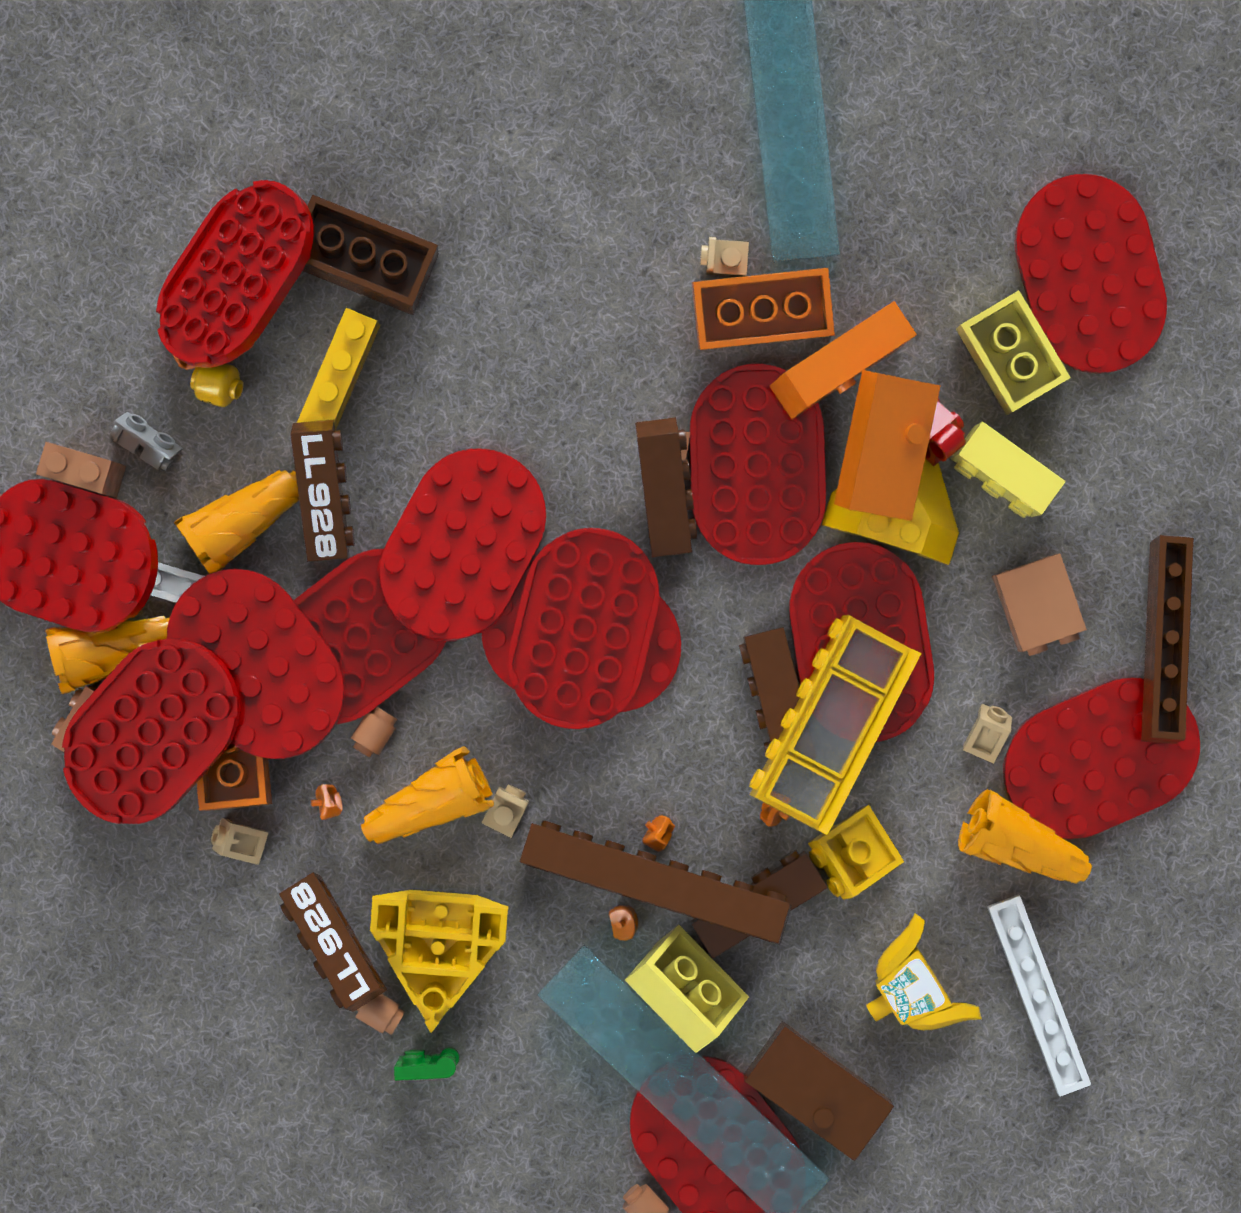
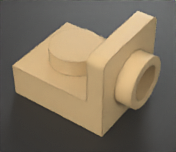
[700,237,749,277]
[963,704,1012,764]
[482,784,529,838]
[211,818,268,865]

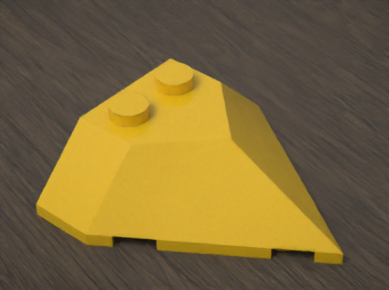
[821,459,959,565]
[370,890,508,1033]

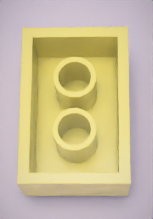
[956,290,1071,415]
[951,421,1066,518]
[625,925,749,1053]

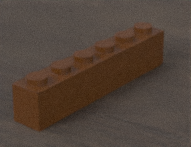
[1141,535,1194,744]

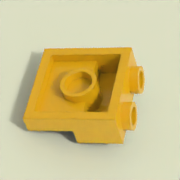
[808,805,904,900]

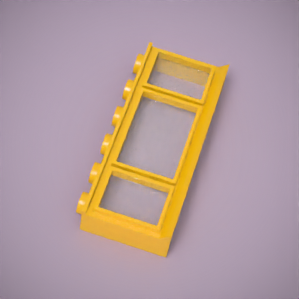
[749,615,922,835]

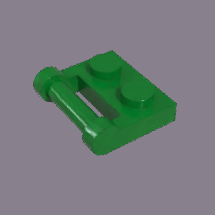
[394,1047,460,1081]

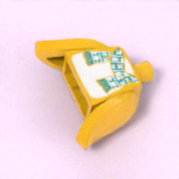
[866,913,982,1031]

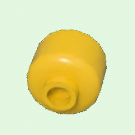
[190,363,243,407]

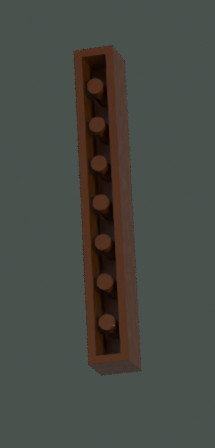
[519,820,792,945]

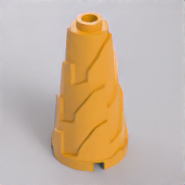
[174,470,299,574]
[45,616,170,694]
[361,746,494,844]
[958,789,1092,884]

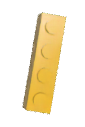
[297,308,381,431]

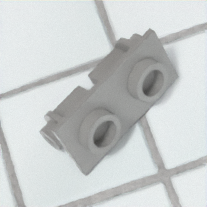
[110,412,183,471]

